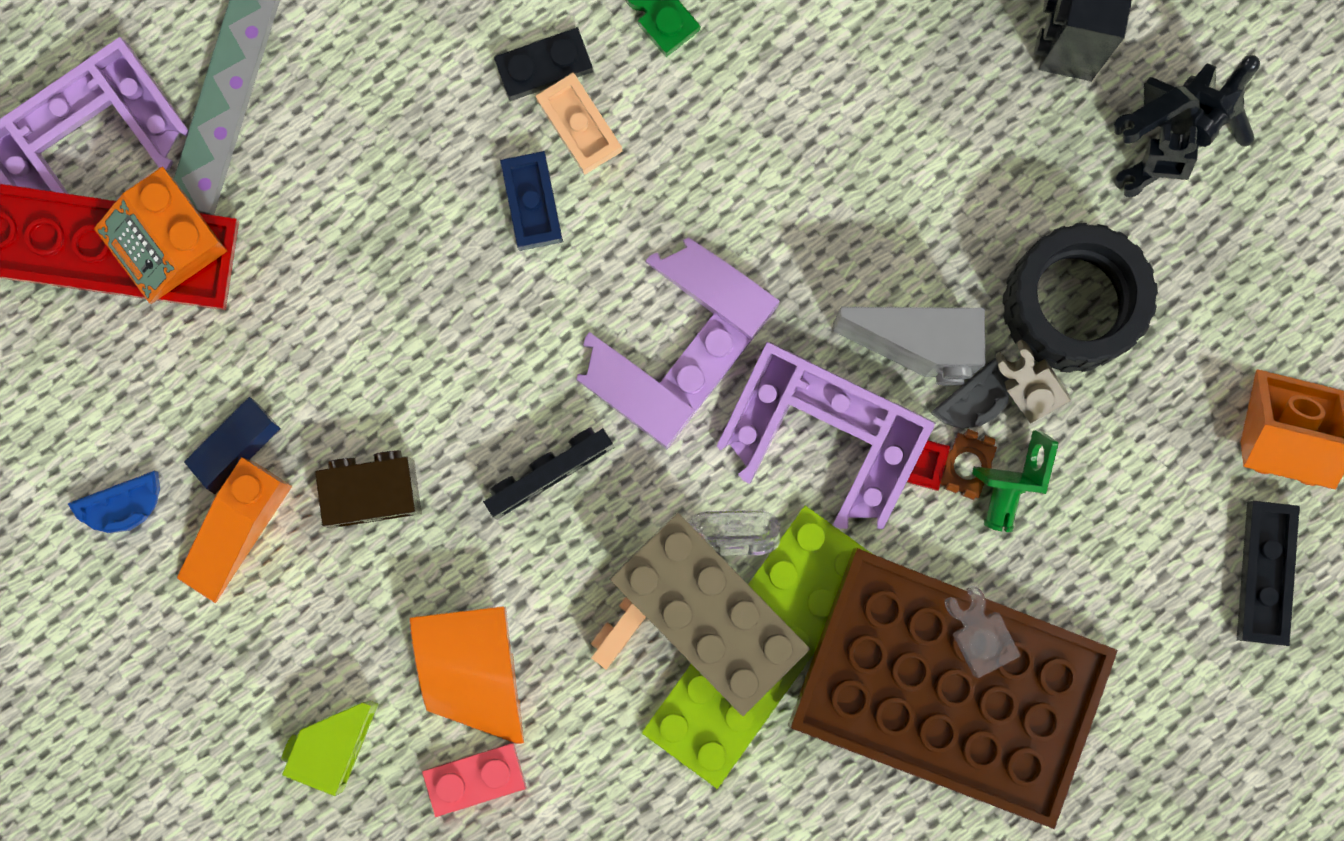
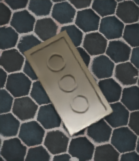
[609,512,810,716]

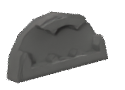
[930,357,1010,429]

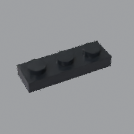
[483,427,615,520]
[1236,500,1300,646]

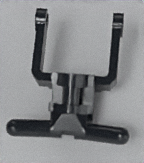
[1114,55,1260,197]

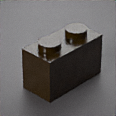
[315,450,422,529]

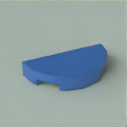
[68,470,160,534]

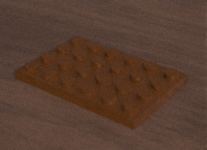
[787,548,1118,829]

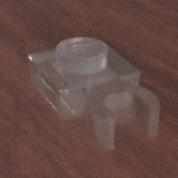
[945,586,1021,678]

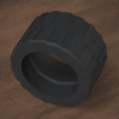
[1002,223,1158,373]

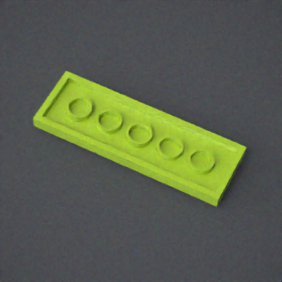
[641,505,872,789]

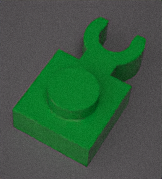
[626,0,701,58]

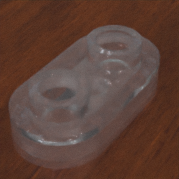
[688,510,781,556]

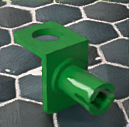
[972,430,1058,532]

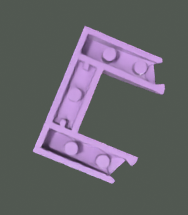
[0,37,189,194]
[577,238,780,449]
[717,342,936,529]

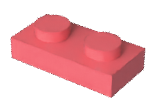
[422,743,527,817]

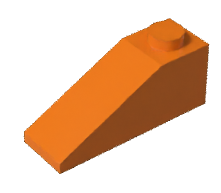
[177,457,292,603]

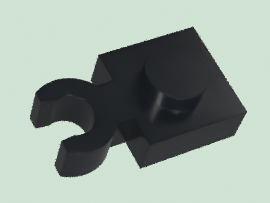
[1142,123,1198,180]

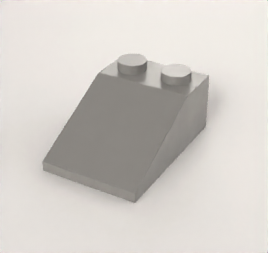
[833,307,985,386]

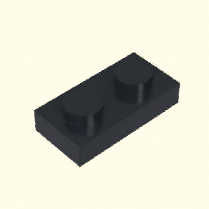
[494,27,594,101]

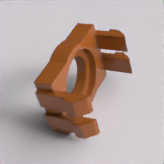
[940,429,997,500]

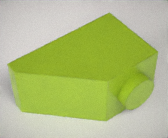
[281,700,378,796]

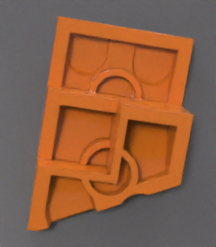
[410,606,524,744]

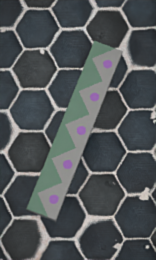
[174,0,280,215]

